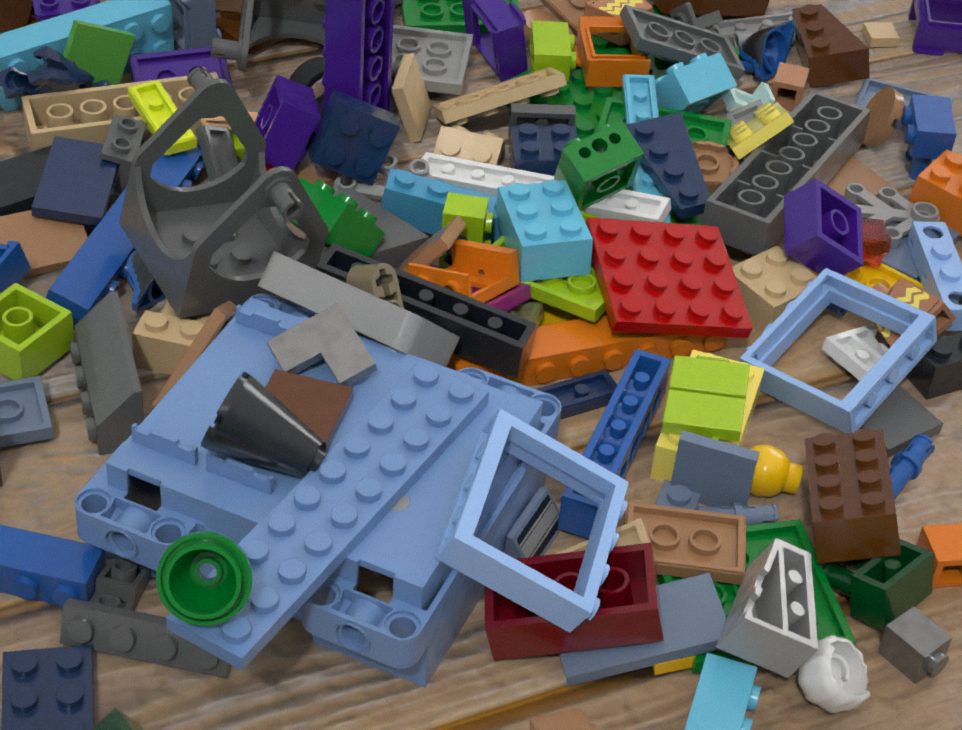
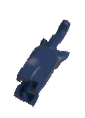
[0,45,111,99]

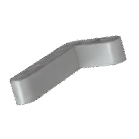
[258,251,460,367]

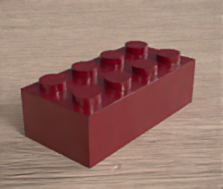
[484,542,664,661]

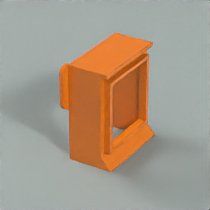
[574,16,651,87]

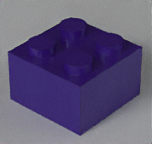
[254,75,322,170]
[783,179,863,275]

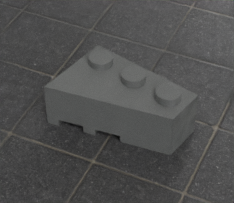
[333,187,429,269]

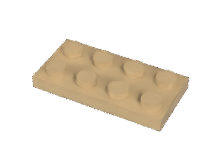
[432,67,567,126]

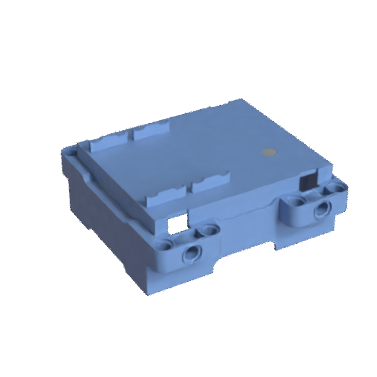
[74,293,562,688]

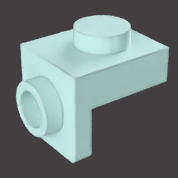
[722,82,775,113]

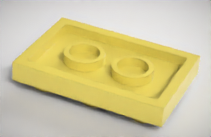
[727,102,794,160]

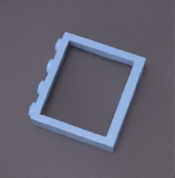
[740,268,937,433]
[435,408,629,633]

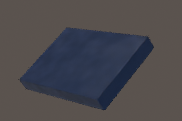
[32,136,120,226]

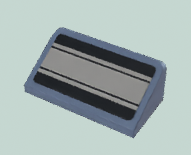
[504,486,560,559]

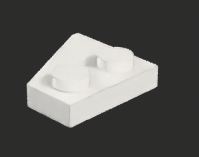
[822,324,888,381]

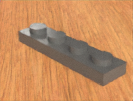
[59,598,231,678]

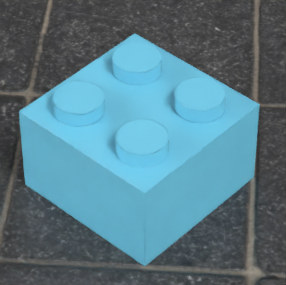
[655,52,737,113]

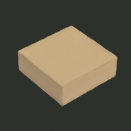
[862,22,900,48]

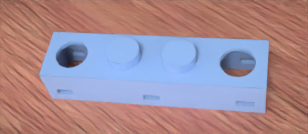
[906,221,962,331]

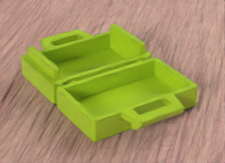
[662,355,750,442]

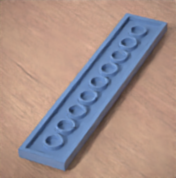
[166,360,489,671]

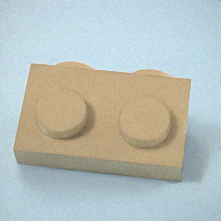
[433,125,506,165]

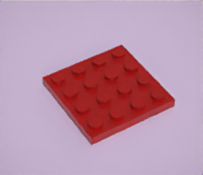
[585,217,753,338]

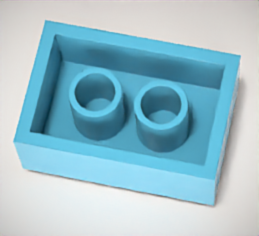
[497,180,593,282]

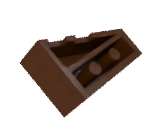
[792,4,870,88]

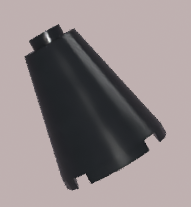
[201,371,327,478]

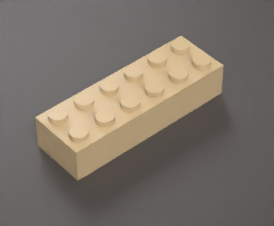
[21,72,218,152]

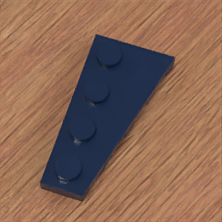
[626,112,710,219]

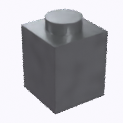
[878,606,952,684]

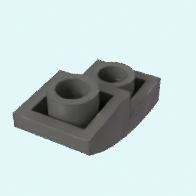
[88,558,151,611]

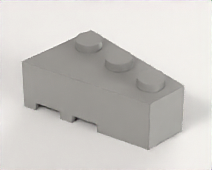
[715,538,818,678]

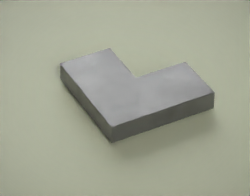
[266,303,378,386]

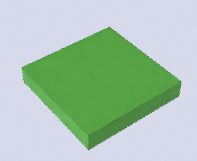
[63,20,135,85]

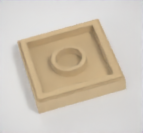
[391,53,432,143]

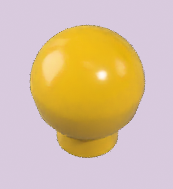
[750,444,803,497]

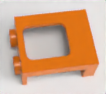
[407,239,519,303]

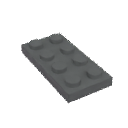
[619,4,745,80]

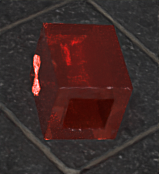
[862,218,891,267]

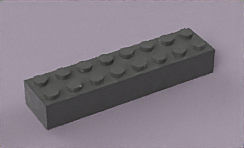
[702,90,871,256]

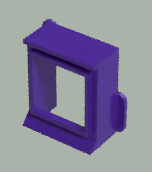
[462,0,528,82]
[908,0,962,56]

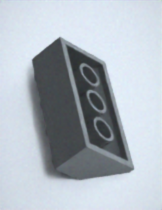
[69,291,144,455]

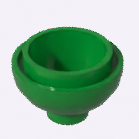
[156,531,253,626]

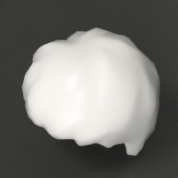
[798,635,871,713]

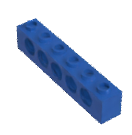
[557,349,671,539]

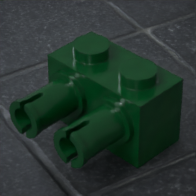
[824,538,934,631]

